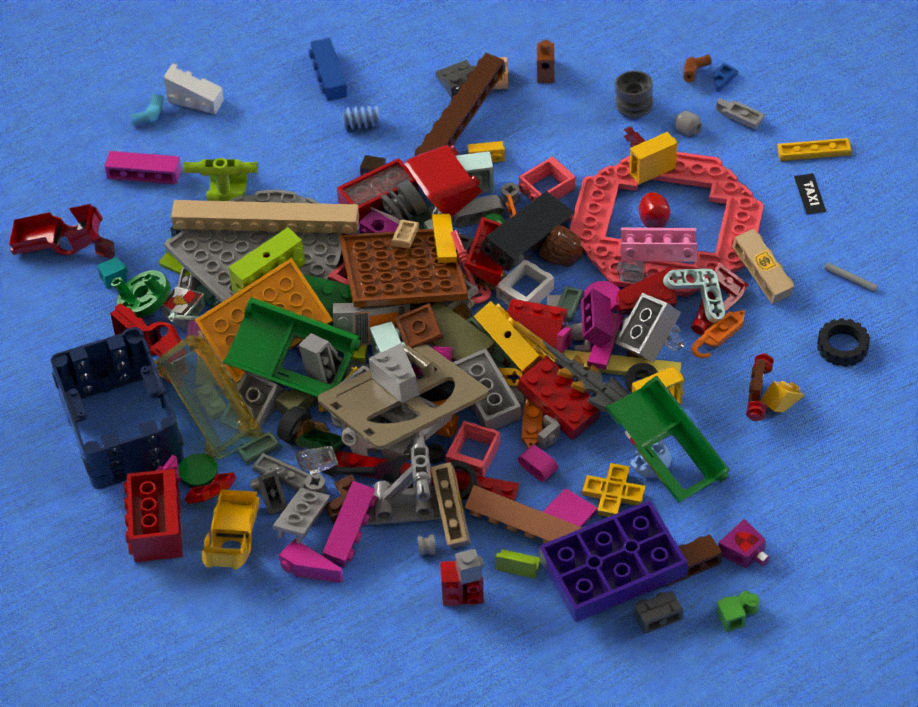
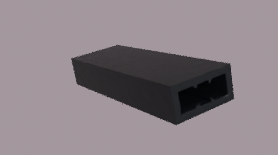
[479,191,575,272]

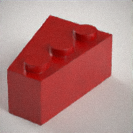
[616,267,677,315]

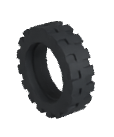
[817,318,870,367]

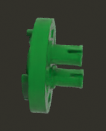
[111,270,171,318]

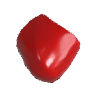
[639,192,671,228]

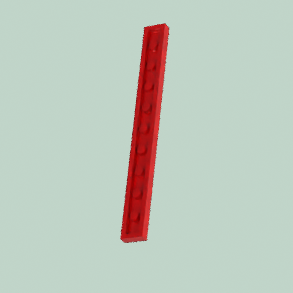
[322,451,519,501]

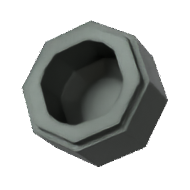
[427,444,444,464]

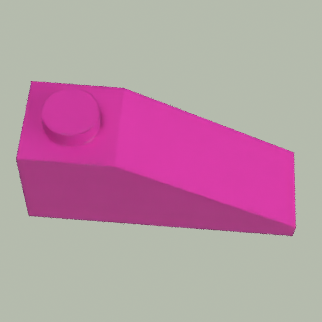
[279,539,343,583]

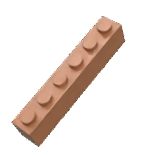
[465,485,582,544]

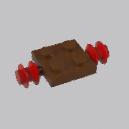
[746,354,774,422]

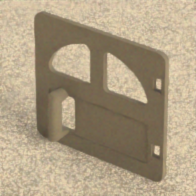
[318,345,489,450]

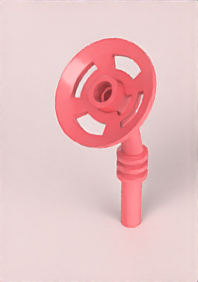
[450,230,491,304]

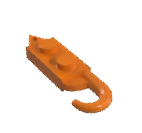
[691,310,745,359]
[521,397,543,448]

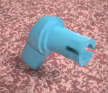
[130,94,164,125]

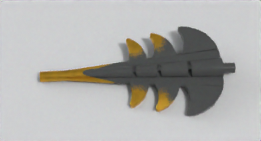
[513,321,628,413]

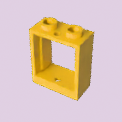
[632,366,684,405]

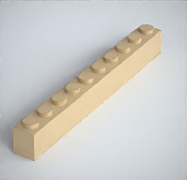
[171,200,359,234]

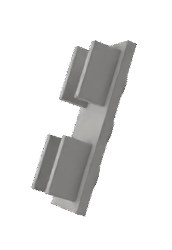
[273,488,330,544]

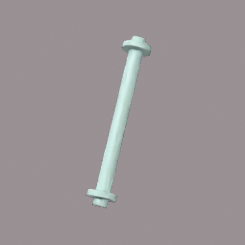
[168,312,198,322]

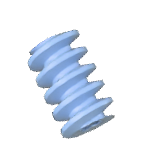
[343,105,380,130]

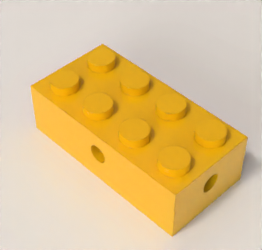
[474,301,546,373]

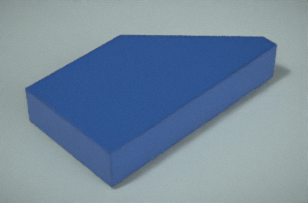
[713,63,738,92]

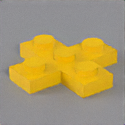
[582,463,645,517]

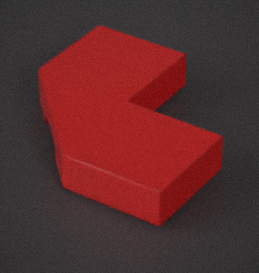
[185,472,236,504]

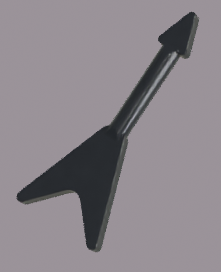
[321,452,413,489]

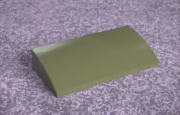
[430,302,495,361]

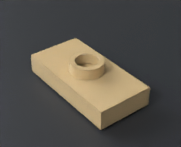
[391,220,419,249]

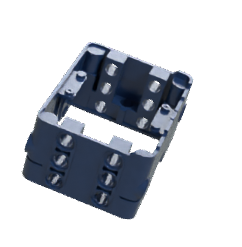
[51,327,184,489]

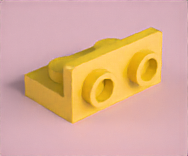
[467,141,505,163]

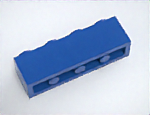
[308,38,347,101]

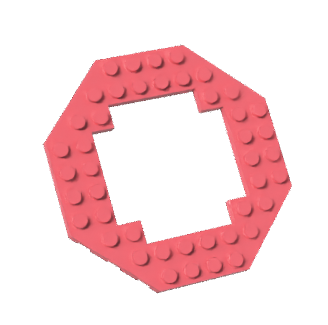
[569,152,764,297]

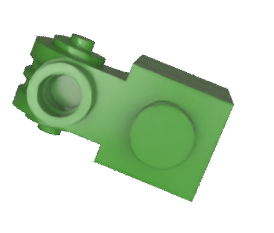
[716,591,760,632]

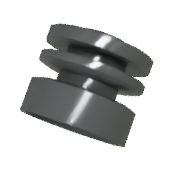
[615,70,653,118]
[380,179,428,221]

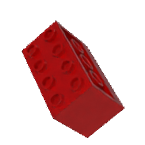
[124,469,183,562]

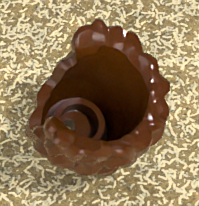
[539,225,582,267]

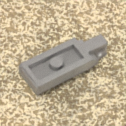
[715,98,765,130]

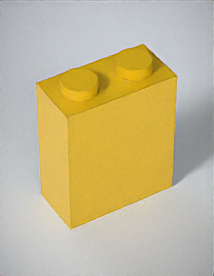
[629,132,678,184]

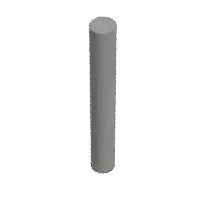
[824,262,878,292]

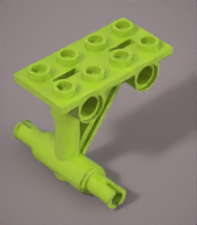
[183,158,258,201]

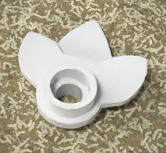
[342,427,374,456]

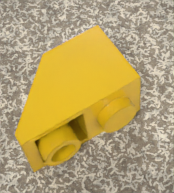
[760,381,804,413]

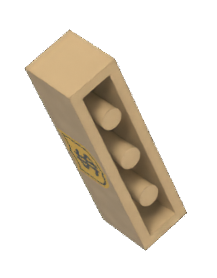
[732,229,794,304]
[431,462,471,549]

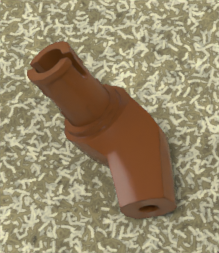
[683,54,712,82]

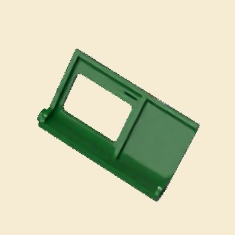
[223,297,362,398]
[605,376,730,504]

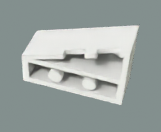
[164,63,224,114]

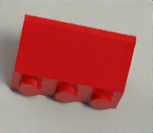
[507,299,567,349]

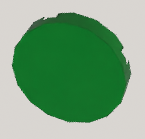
[179,453,218,488]

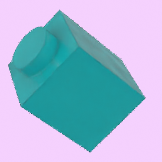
[97,257,128,289]

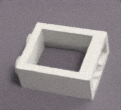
[496,259,554,305]

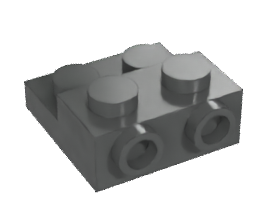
[436,60,475,98]

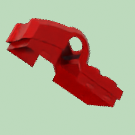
[9,204,103,255]
[110,303,189,384]

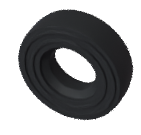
[625,363,658,393]

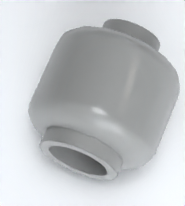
[674,110,702,137]

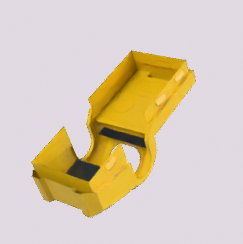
[202,490,260,569]

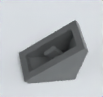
[257,471,287,515]

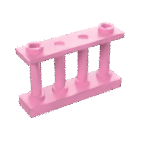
[621,228,697,262]

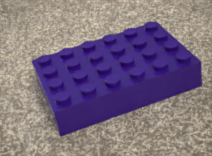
[539,500,688,623]

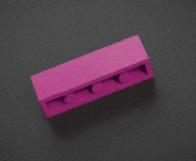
[105,151,181,184]
[323,481,378,567]

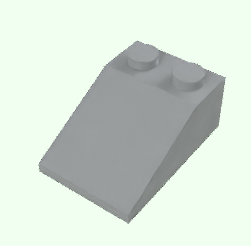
[220,372,286,438]

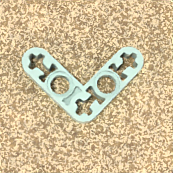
[663,268,725,323]

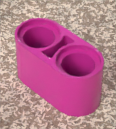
[518,445,558,482]

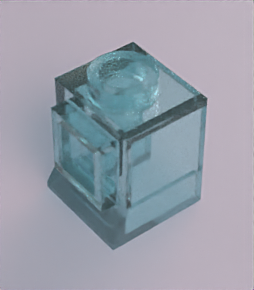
[617,261,646,283]

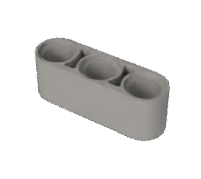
[452,195,505,228]

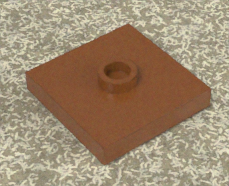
[394,303,443,349]

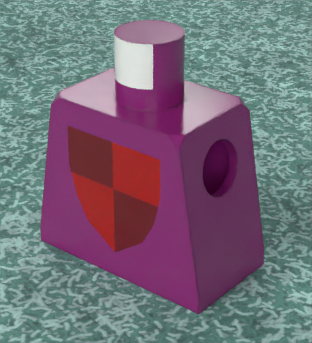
[719,519,770,568]

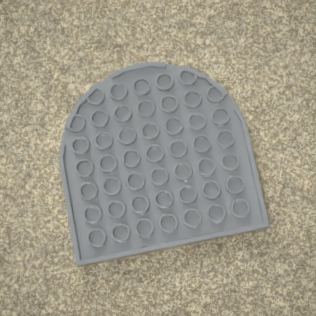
[164,190,342,303]

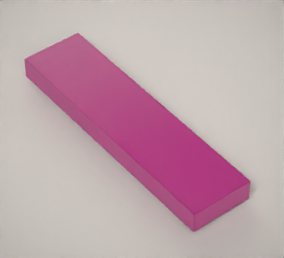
[587,313,624,370]

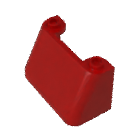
[404,144,482,218]

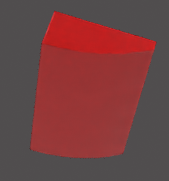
[464,217,503,286]

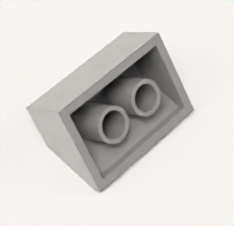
[615,293,681,363]

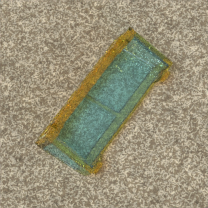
[154,334,264,459]

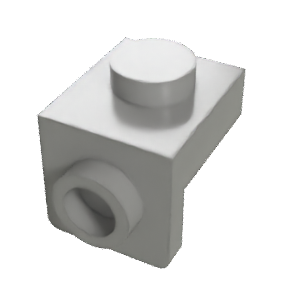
[538,415,560,450]

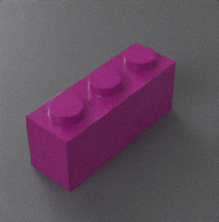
[581,288,613,348]

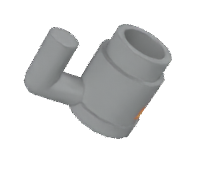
[566,323,592,352]

